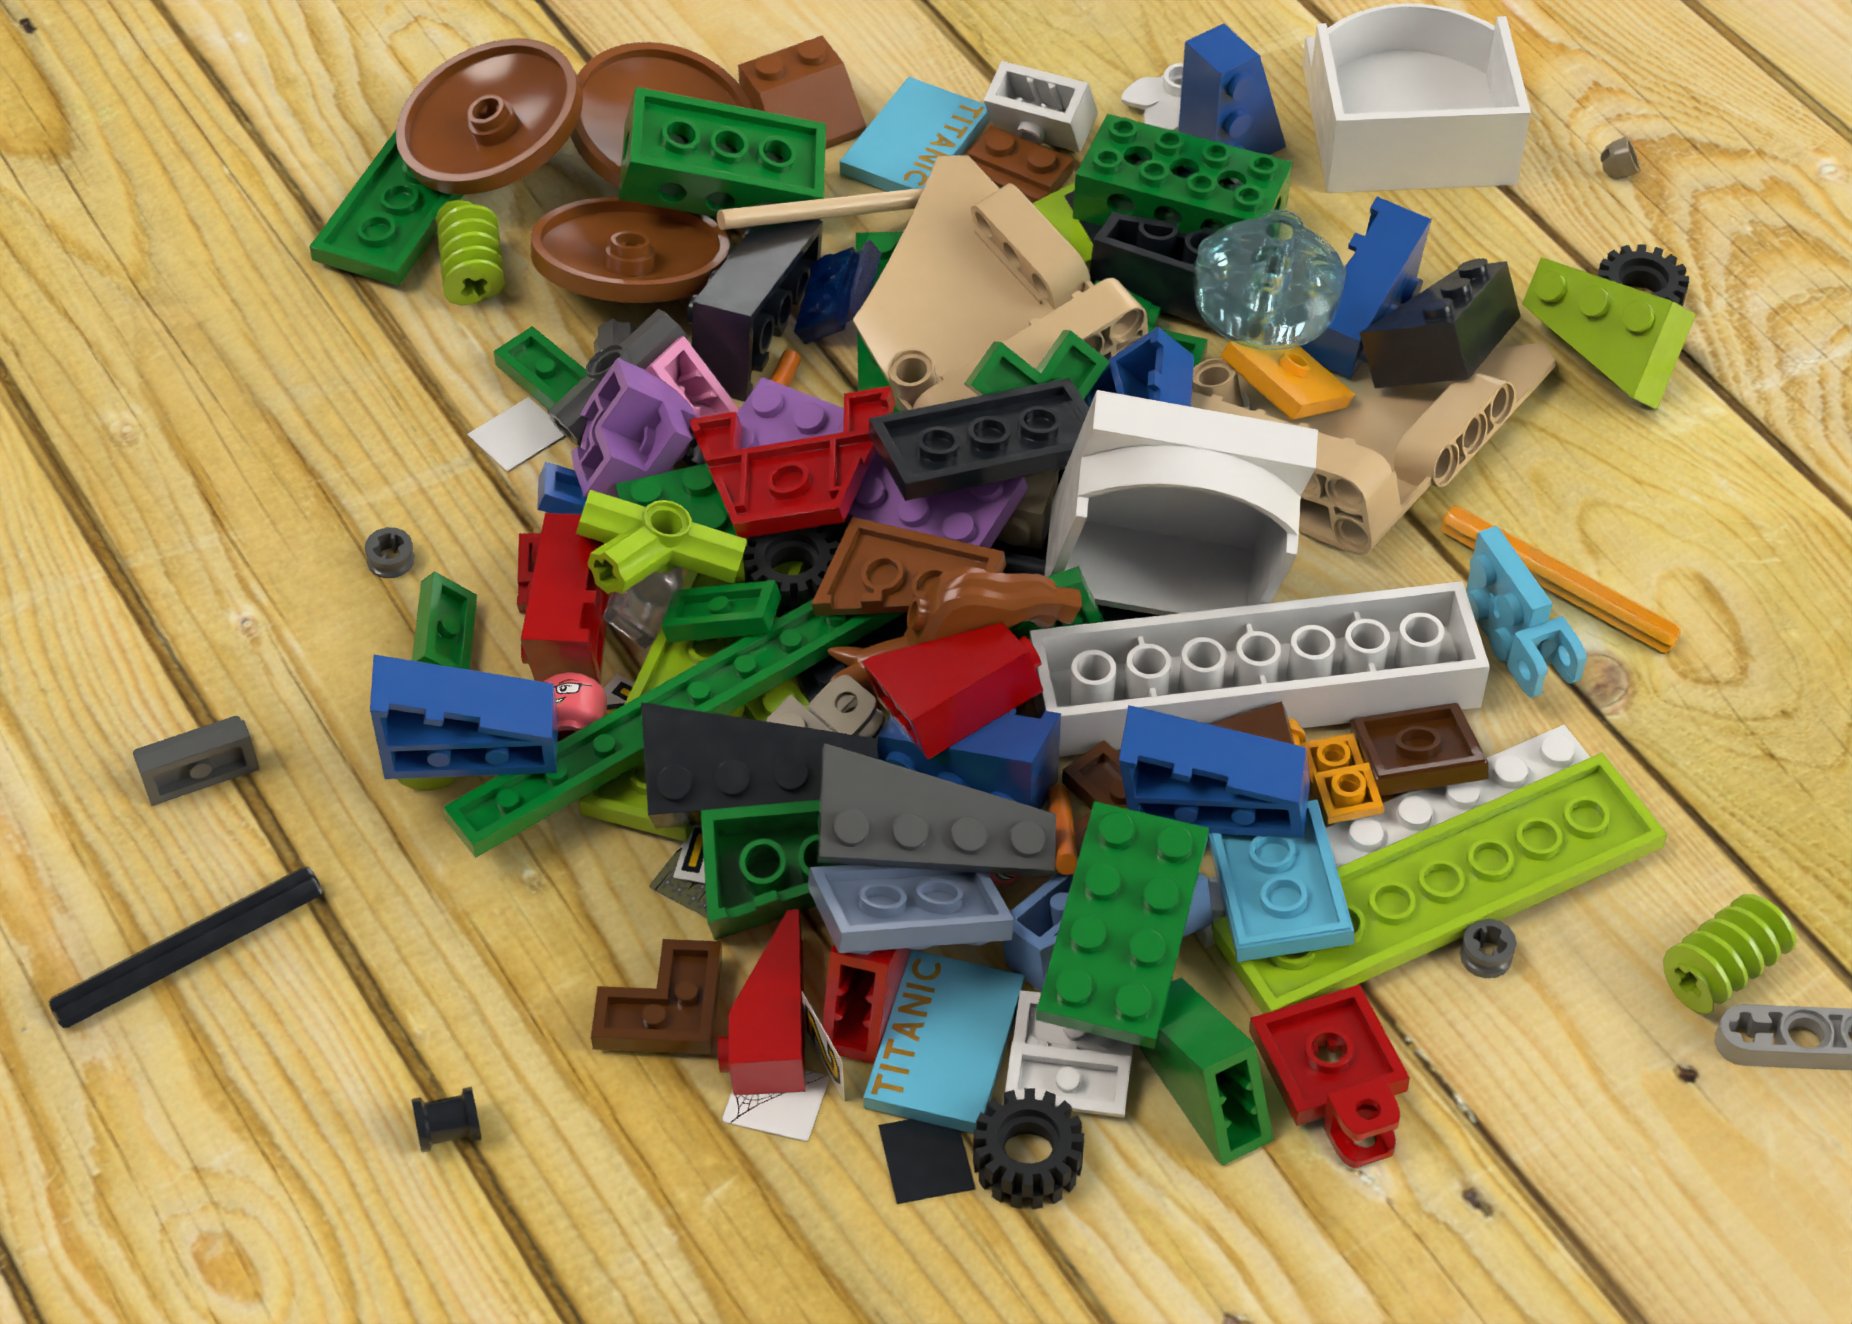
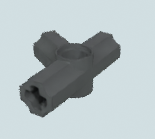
[547,309,688,446]

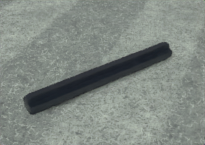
[48,866,322,1028]

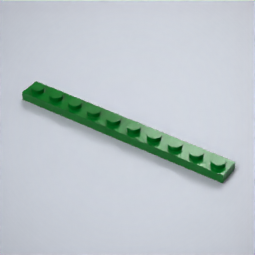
[443,599,906,858]

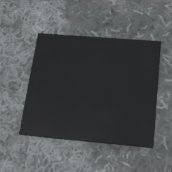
[878,1119,975,1204]

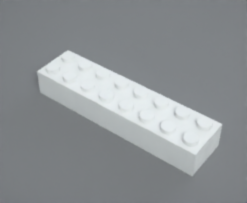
[1029,581,1490,757]

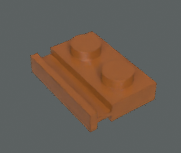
[967,125,1074,203]

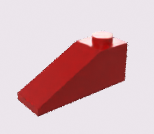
[718,909,806,1095]

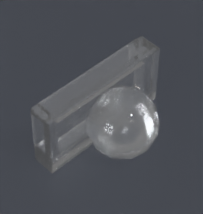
[602,566,684,649]

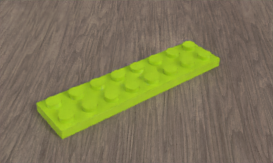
[1211,752,1668,1014]

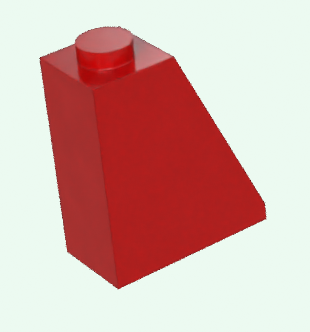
[862,622,1044,760]
[822,944,913,1064]

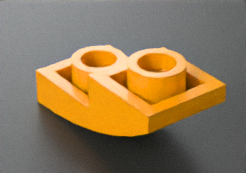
[1300,733,1384,824]

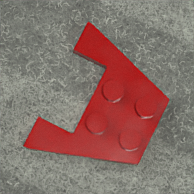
[690,386,895,538]

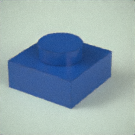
[537,462,587,514]

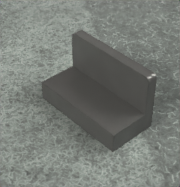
[133,716,260,806]

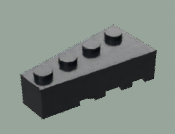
[1089,213,1315,339]
[687,219,823,402]
[641,702,879,829]

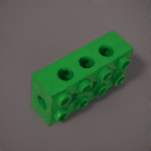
[619,87,826,217]
[1073,114,1293,243]

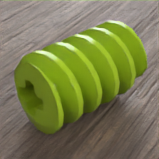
[436,200,505,306]
[1663,894,1797,1014]

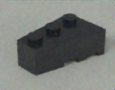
[1360,258,1521,389]

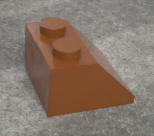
[738,35,867,149]

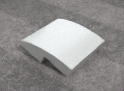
[1005,990,1134,1118]

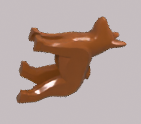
[827,566,1082,713]

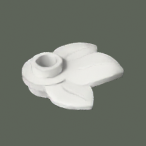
[1121,63,1183,131]

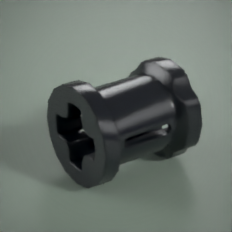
[411,1086,482,1153]

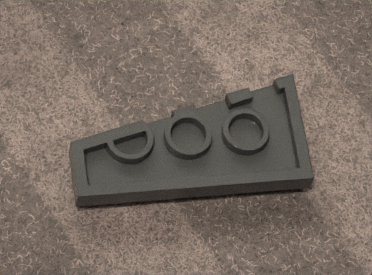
[818,743,1056,877]

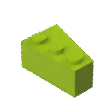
[1522,257,1696,409]

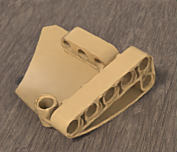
[853,155,1148,412]
[1191,342,1556,555]

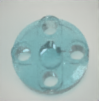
[1194,210,1346,350]

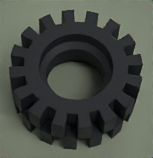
[1597,244,1689,307]
[743,526,839,618]
[973,1088,1084,1209]

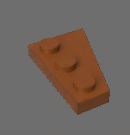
[811,517,1007,616]

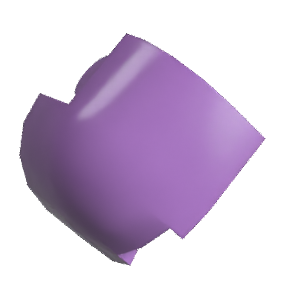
[571,358,697,498]

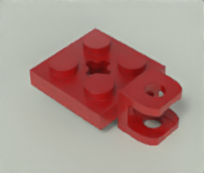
[1249,984,1410,1168]

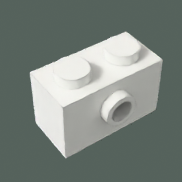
[983,61,1098,153]

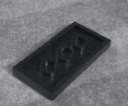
[868,378,1089,501]

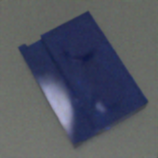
[794,240,882,345]

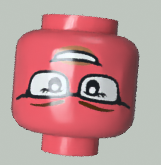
[544,672,607,742]

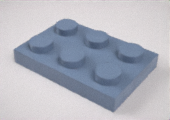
[808,865,1014,954]

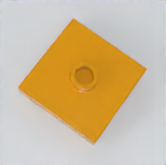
[1220,332,1355,420]

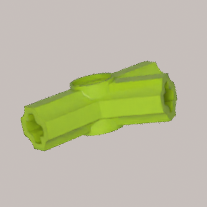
[576,489,747,595]

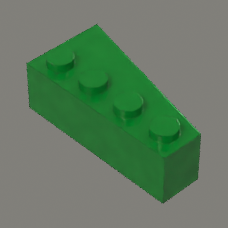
[701,800,846,941]

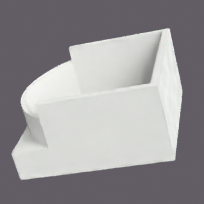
[1302,4,1531,193]
[1045,390,1318,615]

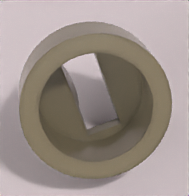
[1601,136,1640,178]

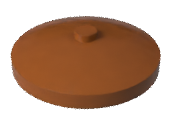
[396,38,583,195]
[570,42,754,188]
[531,197,730,303]

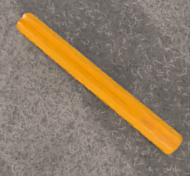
[1441,505,1681,653]

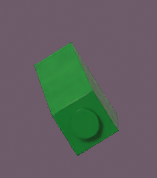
[1139,977,1274,1166]

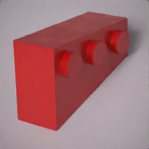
[521,513,610,684]

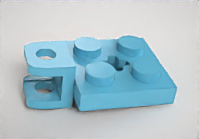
[1466,526,1587,698]

